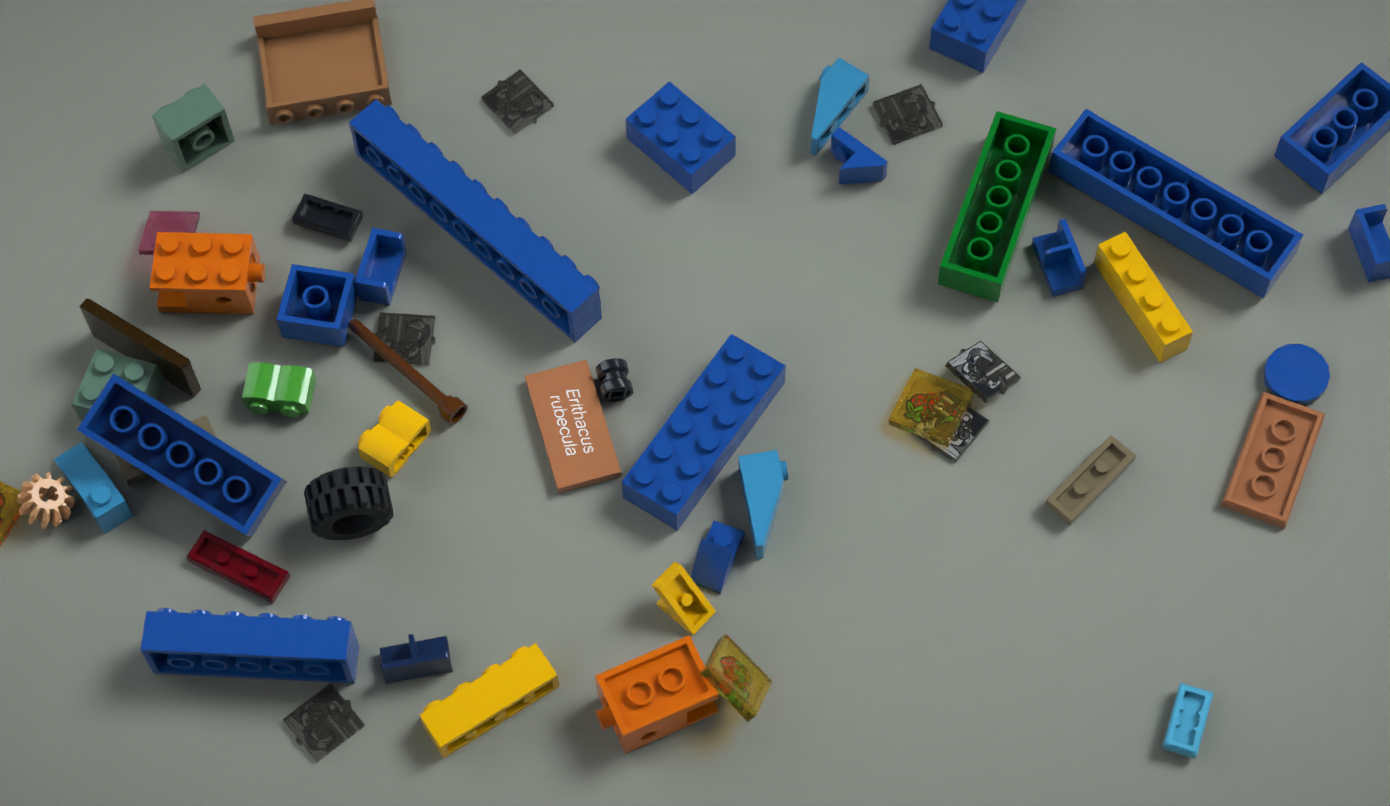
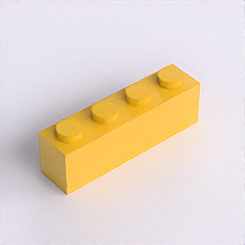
[1094,231,1193,363]
[419,643,560,758]

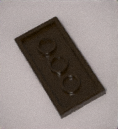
[79,298,201,398]

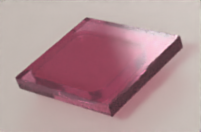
[138,211,200,255]

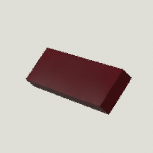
[186,530,290,603]

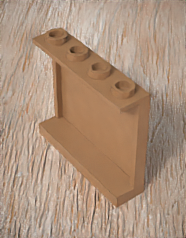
[253,0,392,124]

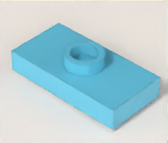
[1162,683,1214,759]

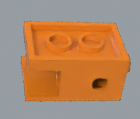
[149,232,265,314]
[595,635,719,753]

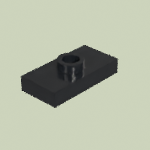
[292,193,363,242]

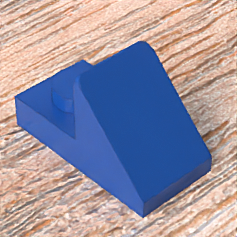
[830,127,888,185]
[691,521,745,594]

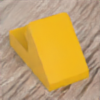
[651,562,716,635]

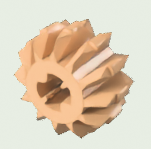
[17,471,75,530]

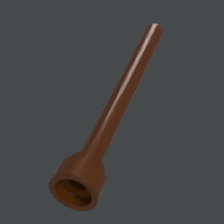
[348,319,468,425]

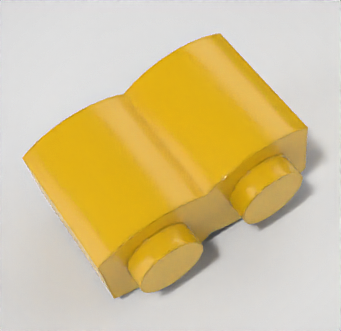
[358,400,431,478]

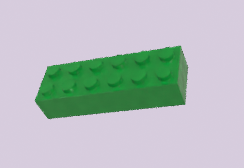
[937,111,1057,303]

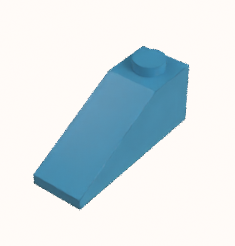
[811,58,869,156]
[54,442,133,534]
[738,450,788,559]

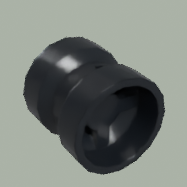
[596,358,633,402]

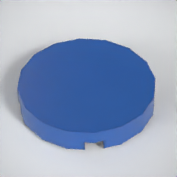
[1263,344,1330,406]

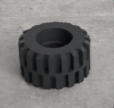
[304,466,394,540]

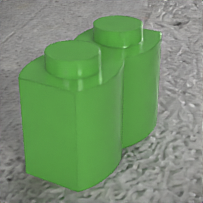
[242,362,316,417]

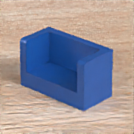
[1348,204,1390,282]
[355,227,407,306]

